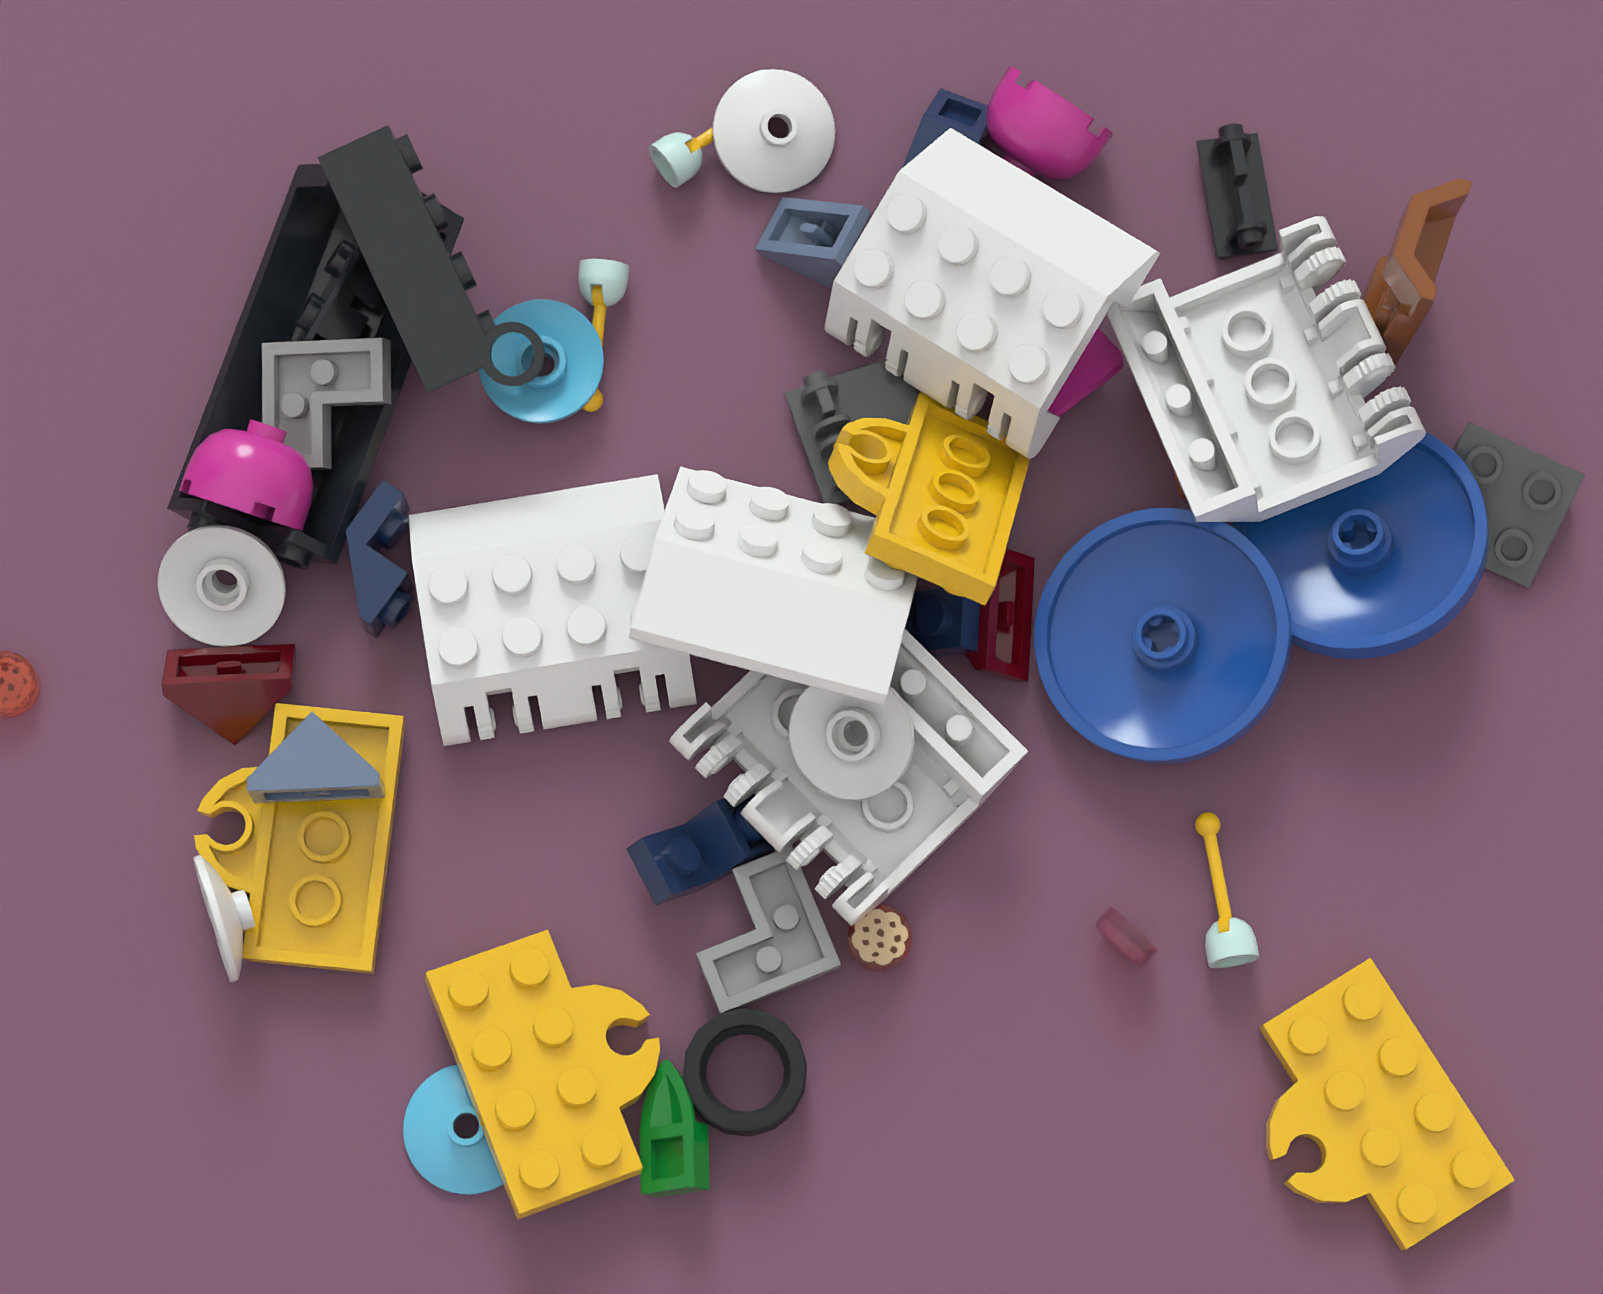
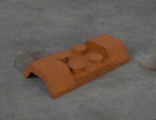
[1362,178,1472,377]

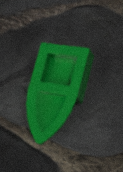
[640,1060,710,1198]

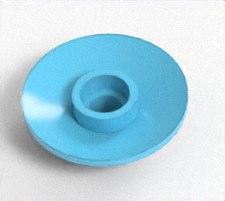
[479,299,604,423]
[403,1064,503,1195]

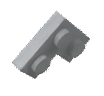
[262,338,391,470]
[696,845,841,1014]

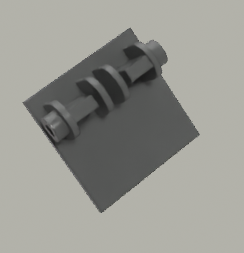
[784,359,918,505]
[1452,422,1585,588]

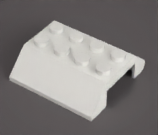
[825,128,1160,459]
[1106,216,1426,522]
[628,467,918,705]
[408,474,697,746]
[669,629,1028,926]

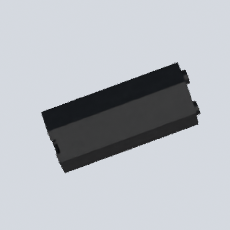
[167,164,464,570]

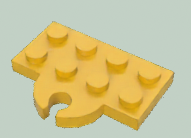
[828,391,1030,605]
[194,703,406,974]
[424,930,660,1220]
[1259,958,1515,1251]

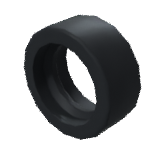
[683,1008,807,1137]

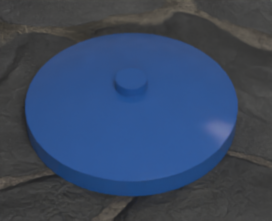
[1231,432,1489,659]
[1034,508,1292,764]

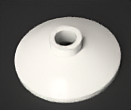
[712,69,835,194]
[158,525,286,647]
[789,686,914,800]
[193,855,255,982]

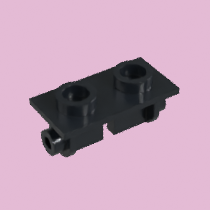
[1196,123,1278,259]
[294,238,382,342]

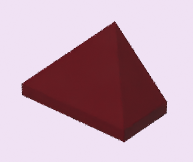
[964,549,1035,682]
[161,644,296,745]

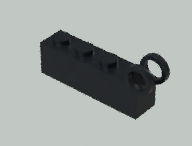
[317,125,545,393]

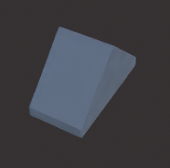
[755,197,871,290]
[247,712,385,803]

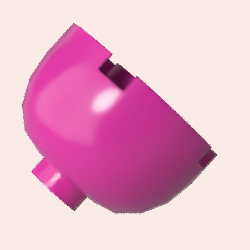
[986,66,1113,181]
[179,420,314,531]

